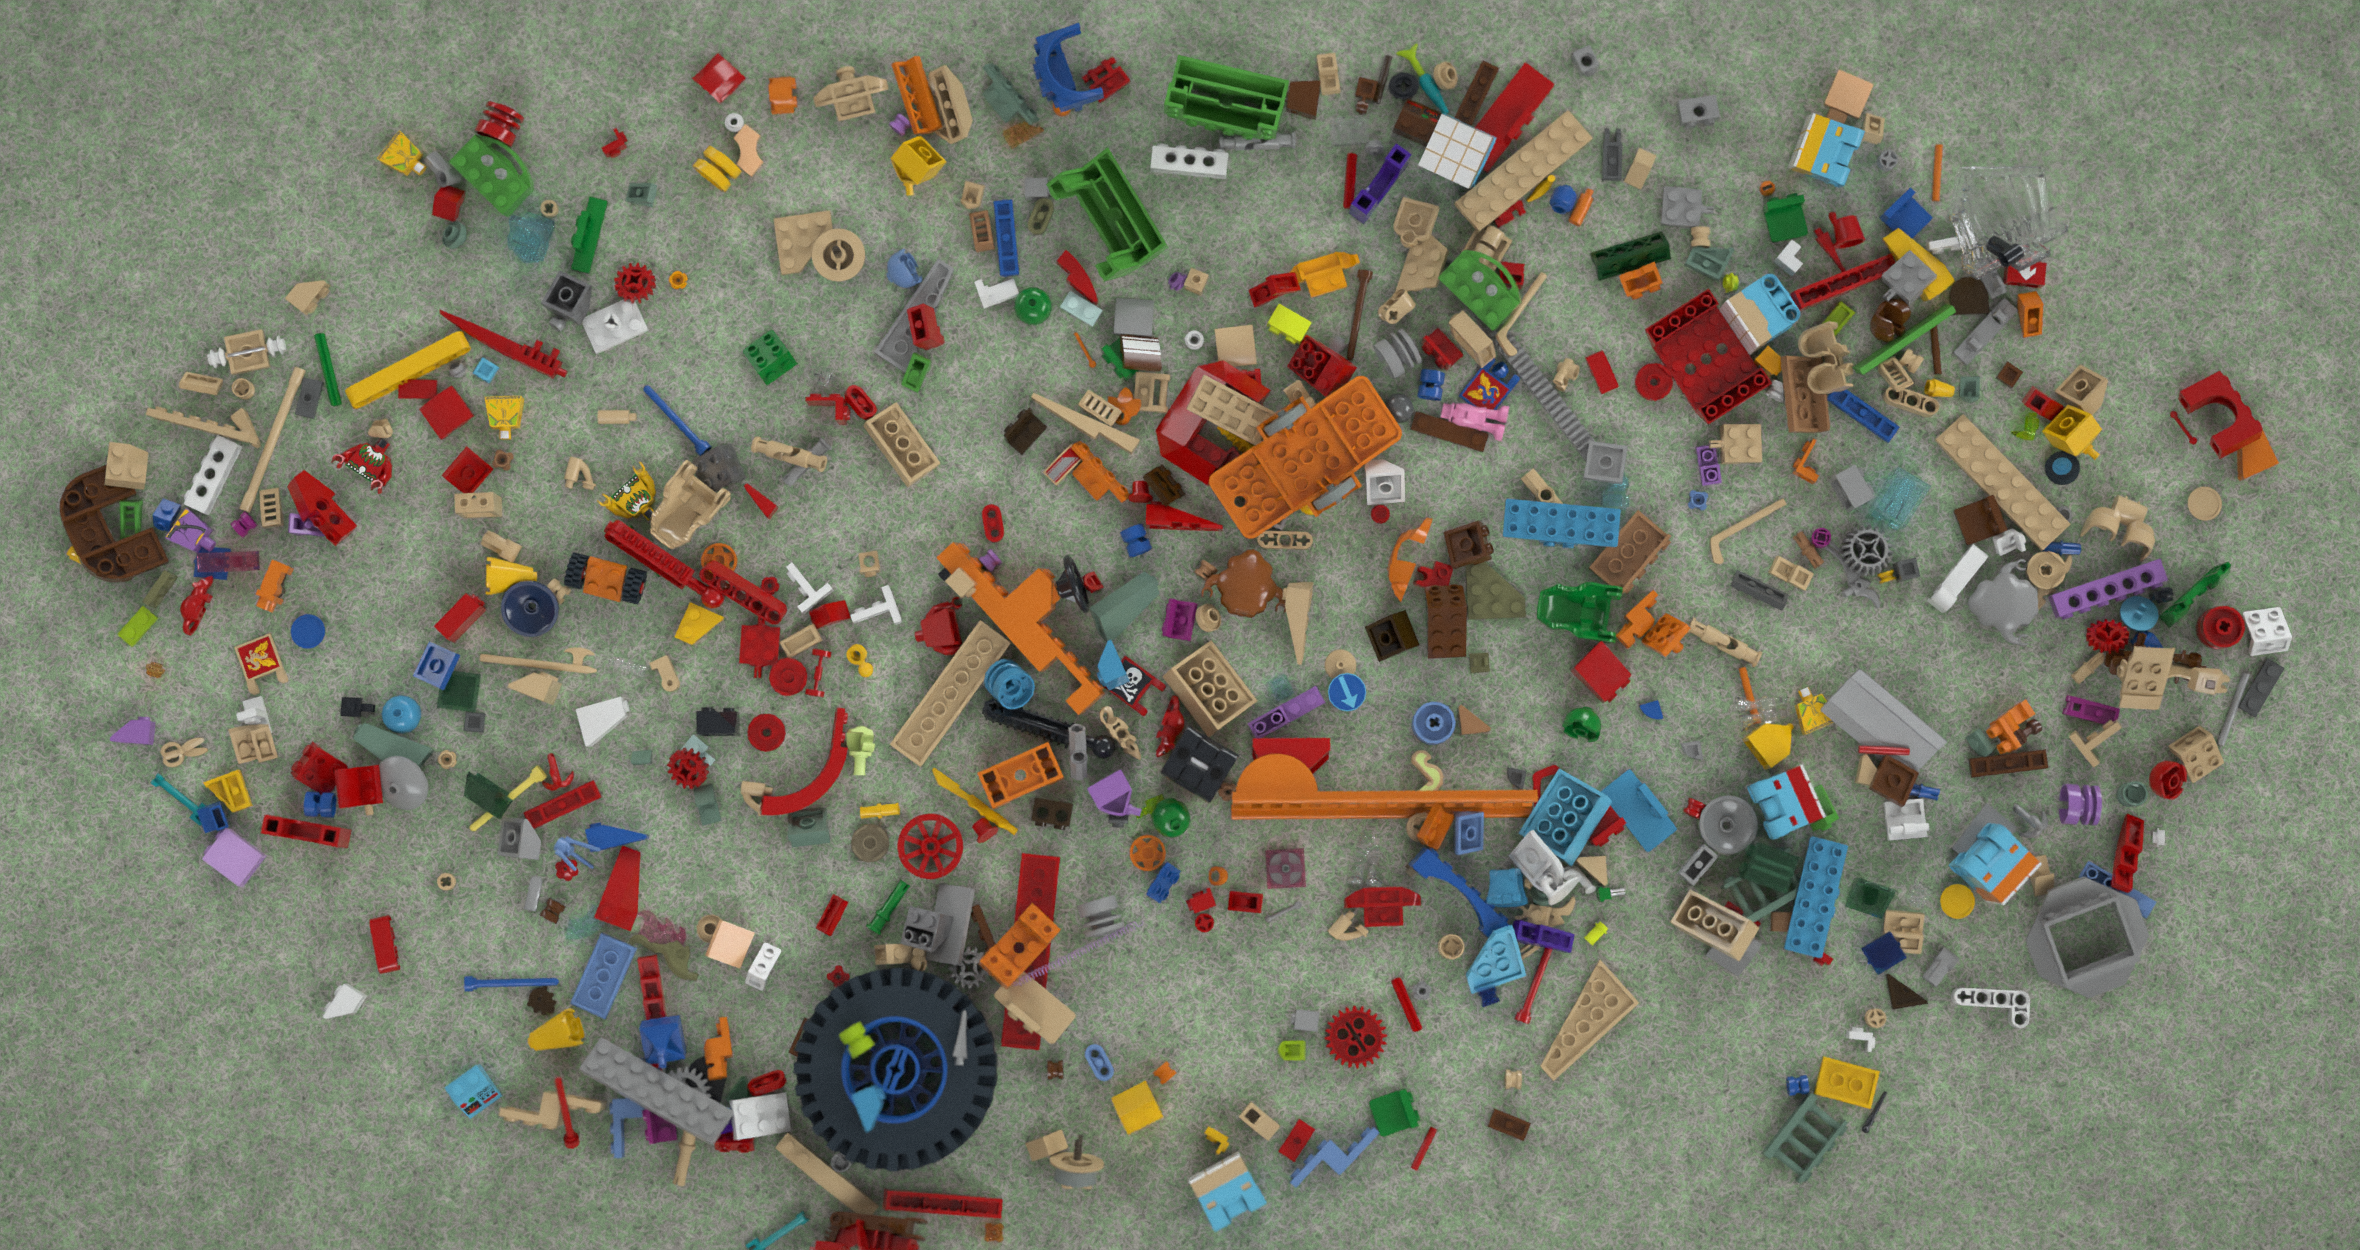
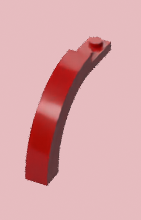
[760,707,848,816]

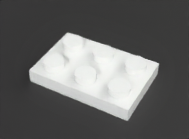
[730,1092,791,1140]

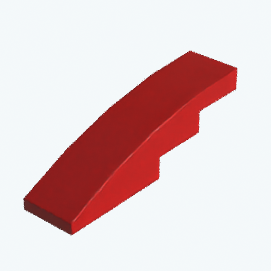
[2111,813,2144,893]
[637,955,667,1020]

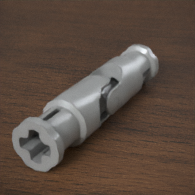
[1219,132,1296,151]

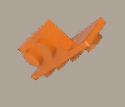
[1071,441,1130,503]

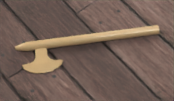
[480,647,597,674]

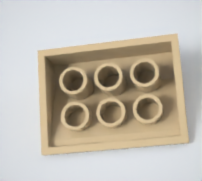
[1162,640,1257,737]

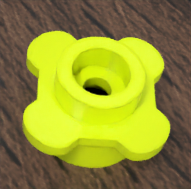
[1722,273,1739,293]

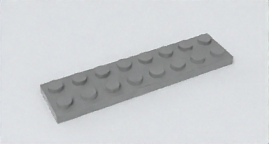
[579,1037,734,1146]

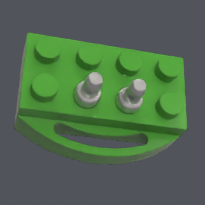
[449,134,534,217]
[1438,250,1522,331]

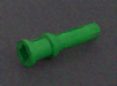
[866,879,910,935]

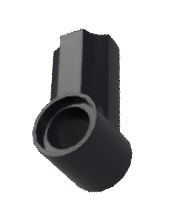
[1986,235,2024,267]

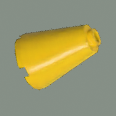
[485,557,537,595]
[528,1008,585,1051]

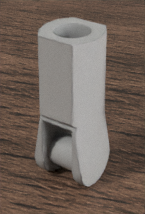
[524,876,542,911]

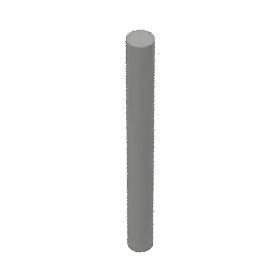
[2217,672,2250,746]

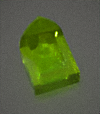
[2010,412,2039,441]

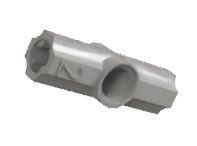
[1068,724,1087,781]

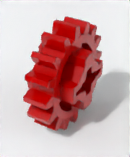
[614,263,656,304]
[2086,619,2129,654]
[667,747,709,789]

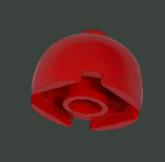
[2149,761,2187,800]

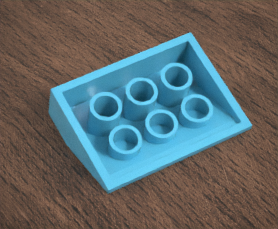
[1518,769,1612,867]

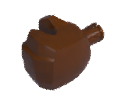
[1870,298,1911,343]

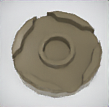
[851,824,889,862]

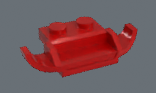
[1344,886,1421,927]

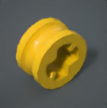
[1877,570,1897,584]

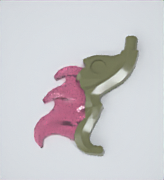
[628,910,698,981]

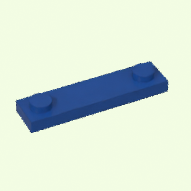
[993,199,1019,277]
[1827,389,1900,443]

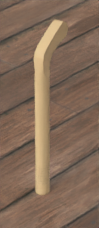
[1496,272,1547,357]
[1710,498,1786,564]

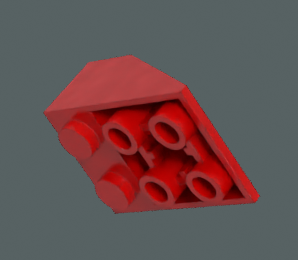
[1287,334,1357,397]

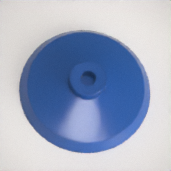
[291,614,325,649]

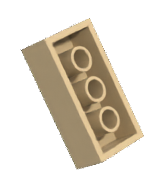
[1670,889,1759,961]

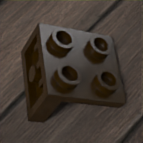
[1004,407,1048,455]

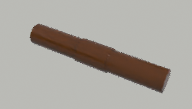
[1930,325,1942,375]

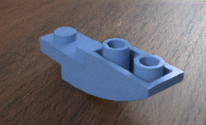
[2078,861,2156,919]

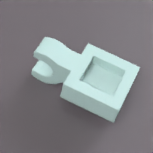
[681,734,715,766]

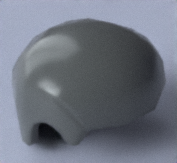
[1385,393,1414,423]

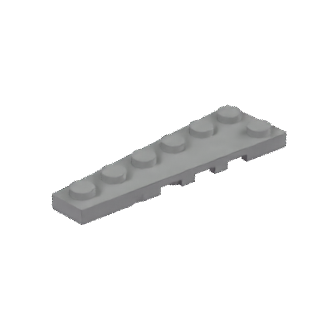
[874,258,955,373]

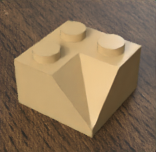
[104,442,148,490]

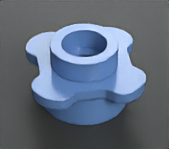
[1688,490,1708,510]

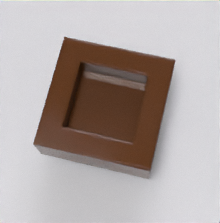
[1996,361,2023,388]

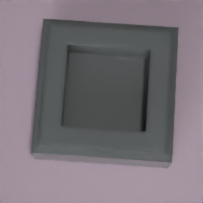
[464,712,486,733]

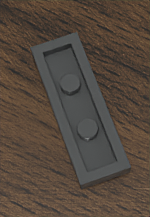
[1730,570,1789,610]
[2238,658,2285,717]

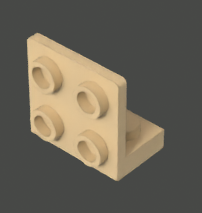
[2168,725,2224,783]

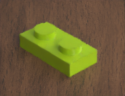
[117,606,159,647]

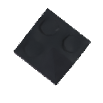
[696,707,740,737]

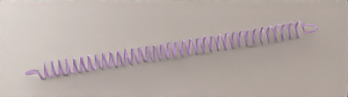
[1012,921,1144,986]

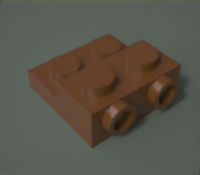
[1444,520,1494,569]

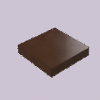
[1869,754,1919,807]

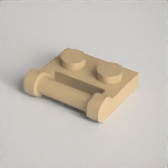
[1134,372,1170,413]

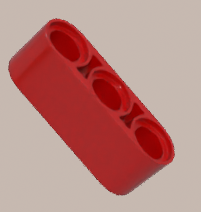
[369,915,400,974]

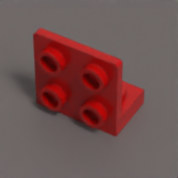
[1421,328,1464,371]
[335,765,383,809]

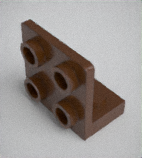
[1954,495,2007,545]

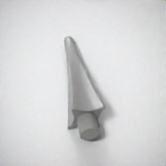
[953,1011,967,1066]

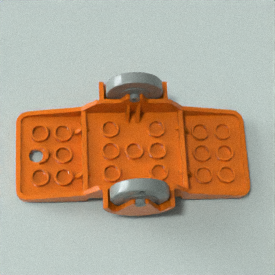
[1209,376,1402,539]

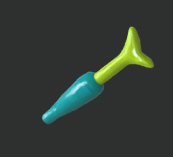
[1396,43,1449,114]

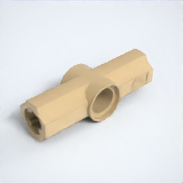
[1520,468,1563,504]

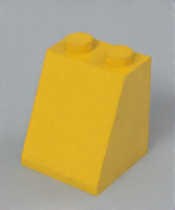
[1111,1080,1163,1135]

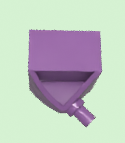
[1087,769,1142,816]

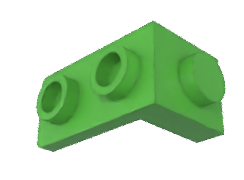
[1810,784,1839,832]

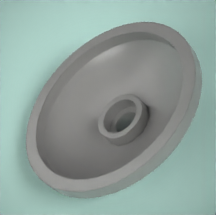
[379,756,428,810]
[1699,796,1758,854]

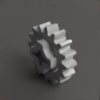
[948,947,989,989]

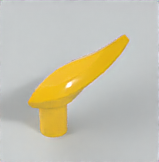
[1526,175,1555,202]

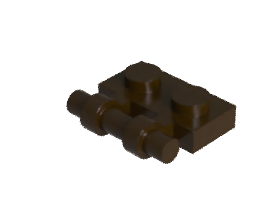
[1143,464,1186,507]

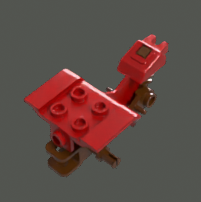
[809,1211,928,1250]

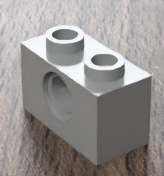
[1676,95,1720,129]

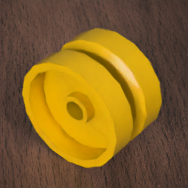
[692,145,742,192]

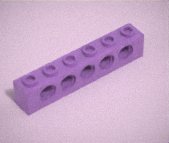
[2048,559,2168,620]

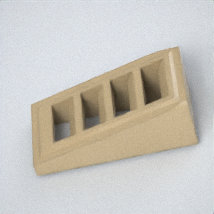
[1877,356,1914,392]
[1078,390,1122,427]
[230,408,261,448]
[259,488,284,528]

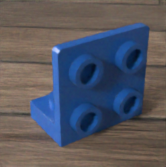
[1879,187,1932,238]

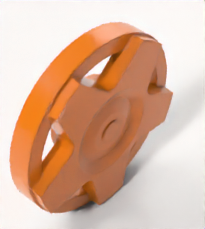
[701,543,737,574]
[1130,835,1166,871]

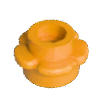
[669,271,688,290]

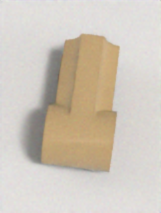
[481,530,522,563]

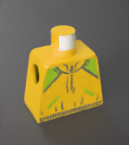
[377,130,426,176]
[485,396,524,440]
[1795,687,1833,735]

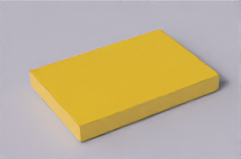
[1813,1056,1880,1109]

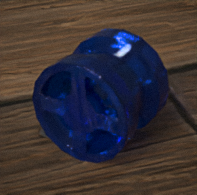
[1477,987,1500,1007]

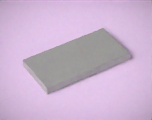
[926,884,975,966]

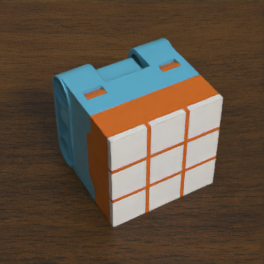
[1948,823,2042,905]

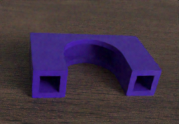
[1349,143,1412,224]

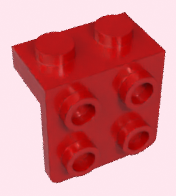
[805,394,851,425]
[290,741,348,795]
[1588,805,1627,847]

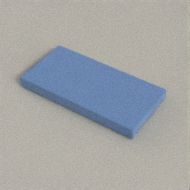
[570,932,637,1019]

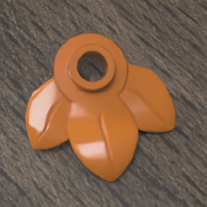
[1108,387,1141,425]

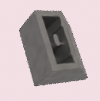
[900,906,953,952]

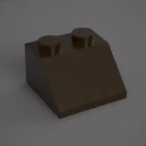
[1365,610,1420,662]

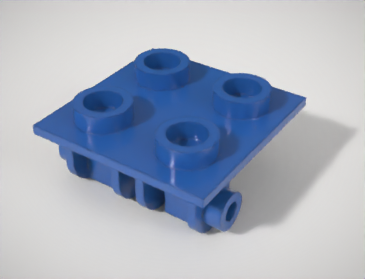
[1146,862,1181,903]

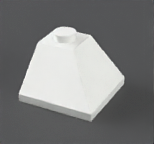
[1364,459,1405,505]

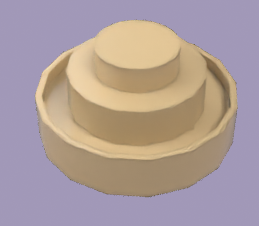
[1434,62,1457,90]
[1196,603,1221,632]
[697,915,722,943]

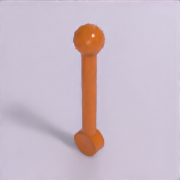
[1074,332,1096,368]

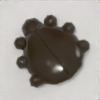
[527,986,556,1015]

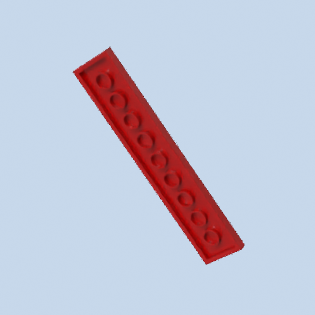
[1001,853,1060,1050]

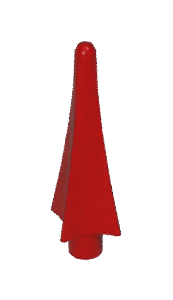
[1814,227,1846,272]

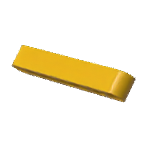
[345,331,471,409]

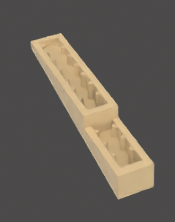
[1031,393,1140,455]

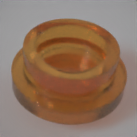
[145,662,165,678]

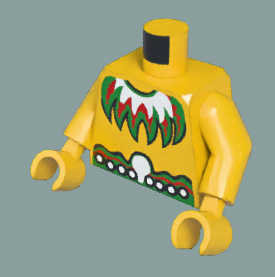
[597,461,656,521]

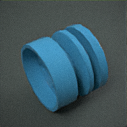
[984,659,1035,709]

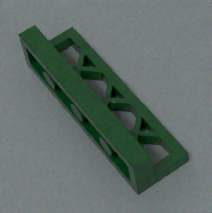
[1590,231,1671,281]

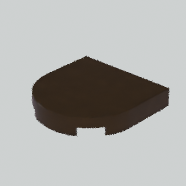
[1949,277,1989,316]

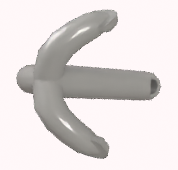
[2013,804,2048,838]

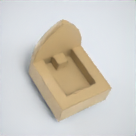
[961,181,985,209]

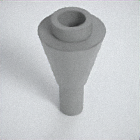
[1328,335,1347,354]

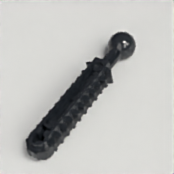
[982,698,1116,759]

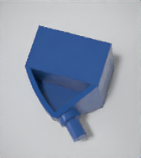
[639,1015,687,1068]

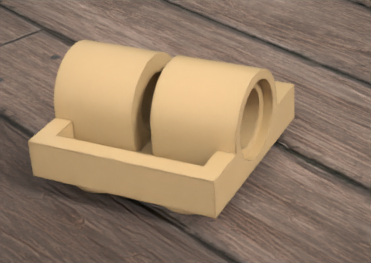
[1462,225,1513,271]

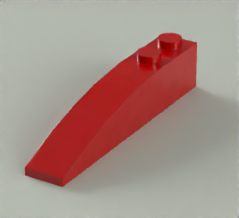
[1790,254,1895,314]
[882,1188,1003,1219]

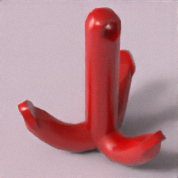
[542,753,574,791]

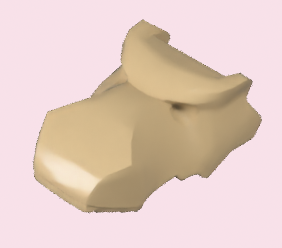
[650,460,731,549]

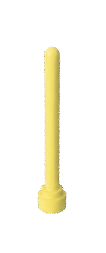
[470,765,547,831]

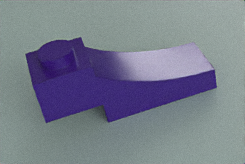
[1513,920,1575,953]

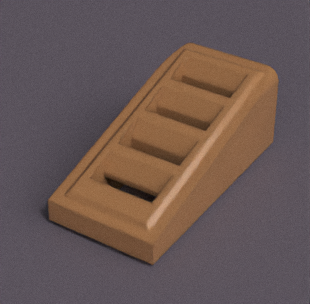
[969,210,995,252]

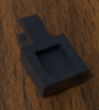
[2149,587,2174,604]
[340,697,376,717]

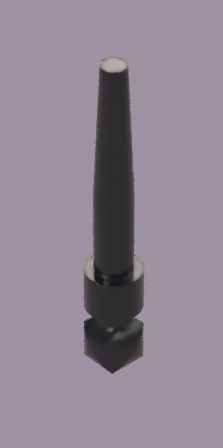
[1862,1091,1887,1133]

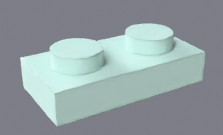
[1060,291,1102,327]

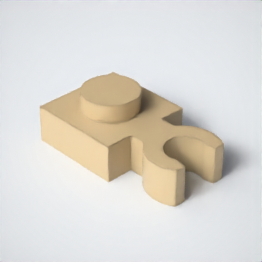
[1515,904,1550,926]

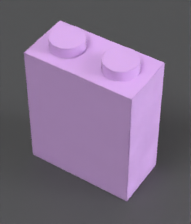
[202,828,266,887]

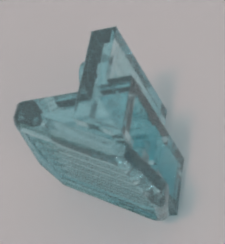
[507,212,555,264]

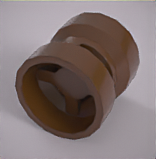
[540,898,566,924]

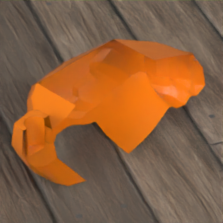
[1387,518,1433,602]

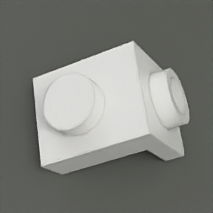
[1993,528,2026,556]
[1846,1027,1875,1052]

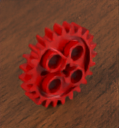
[1324,1005,1387,1069]

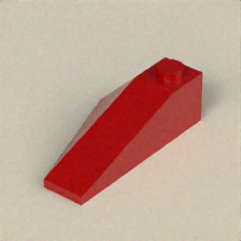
[1146,501,1223,531]
[594,845,641,931]

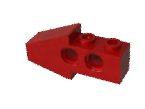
[287,470,357,546]

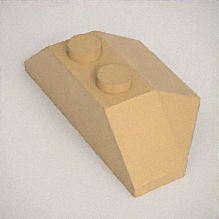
[928,65,973,144]

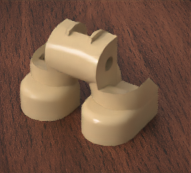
[1798,322,1854,394]
[2080,495,2155,562]

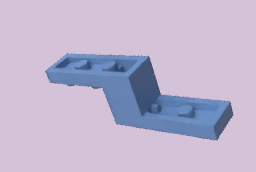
[609,1058,645,1158]
[1290,1127,1380,1188]

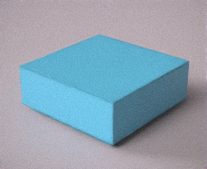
[473,357,499,383]

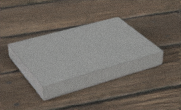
[1951,803,2017,854]

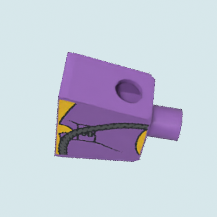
[165,508,216,553]

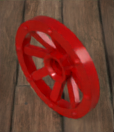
[897,813,963,879]

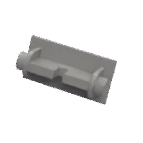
[1974,257,2008,299]

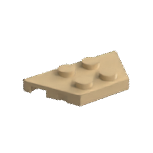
[1395,235,1449,292]

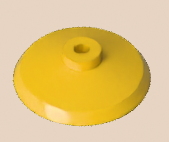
[1940,884,1975,919]

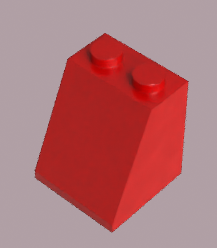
[1571,641,1632,703]

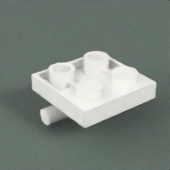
[1883,798,1929,841]

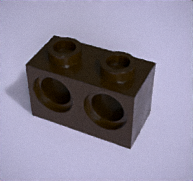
[1031,798,1074,830]

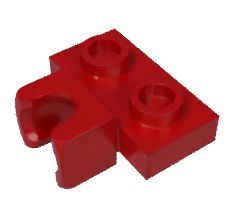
[1413,561,1453,598]

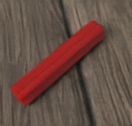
[1343,153,1357,209]
[1391,977,1422,1032]

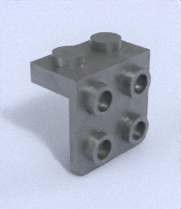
[692,444,746,492]

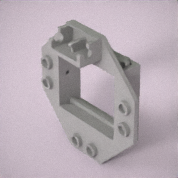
[2025,876,2149,998]

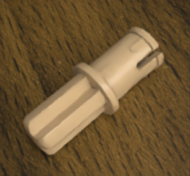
[2071,652,2105,684]

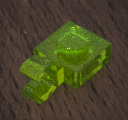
[1135,794,1164,819]

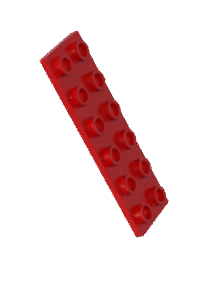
[1475,63,1555,173]

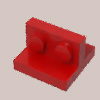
[441,446,494,493]

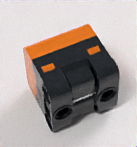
[1160,725,1239,804]

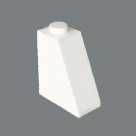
[576,697,630,747]

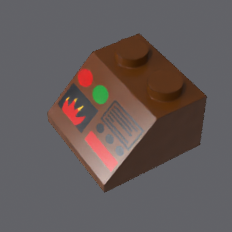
[1393,99,1442,147]

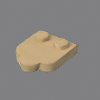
[1393,197,1440,248]

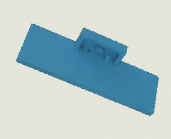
[1503,499,1621,549]
[1784,836,1848,958]

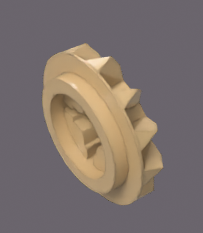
[1406,812,1428,842]

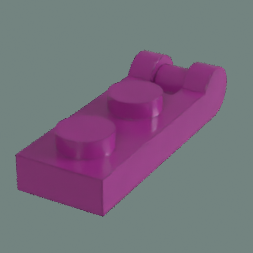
[2062,695,2120,725]

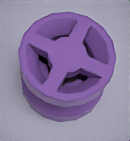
[888,113,911,137]
[979,549,1002,573]

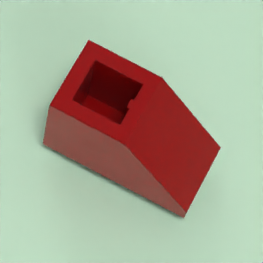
[2022,386,2065,421]

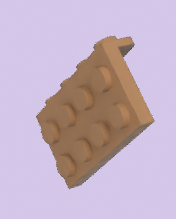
[1780,356,1830,434]
[1588,510,1671,594]

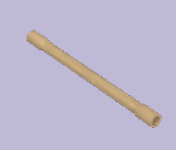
[239,367,306,513]

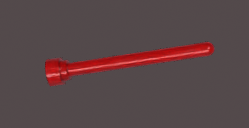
[1515,948,1553,1025]
[554,1077,580,1149]

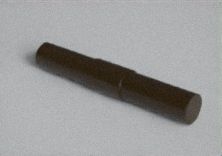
[1373,55,1393,104]

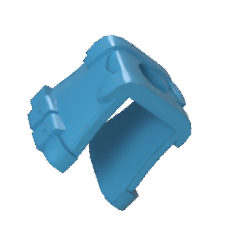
[1486,868,1528,908]

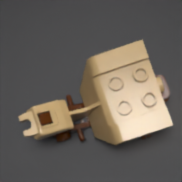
[2104,633,2230,710]

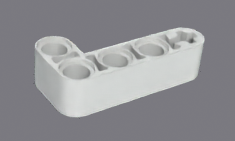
[1927,544,1988,613]
[1951,988,2030,1028]

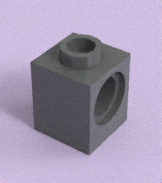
[1892,558,1920,583]

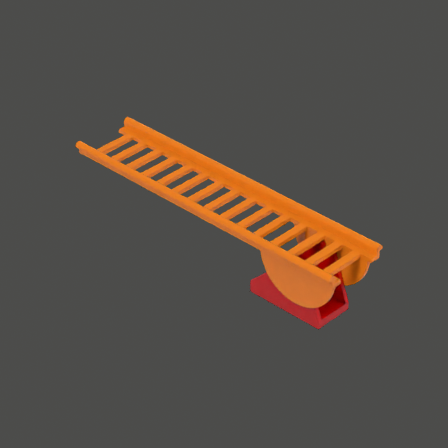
[1231,738,1538,820]

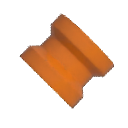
[1153,1061,1177,1085]

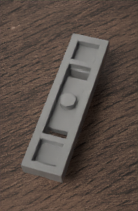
[1952,298,2018,366]

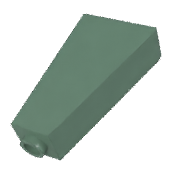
[1089,571,1160,642]
[353,723,434,768]

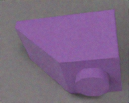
[110,717,156,745]

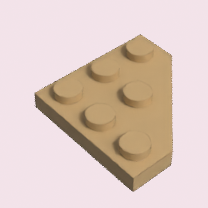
[774,210,833,275]

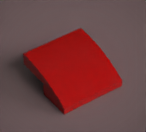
[419,385,474,440]

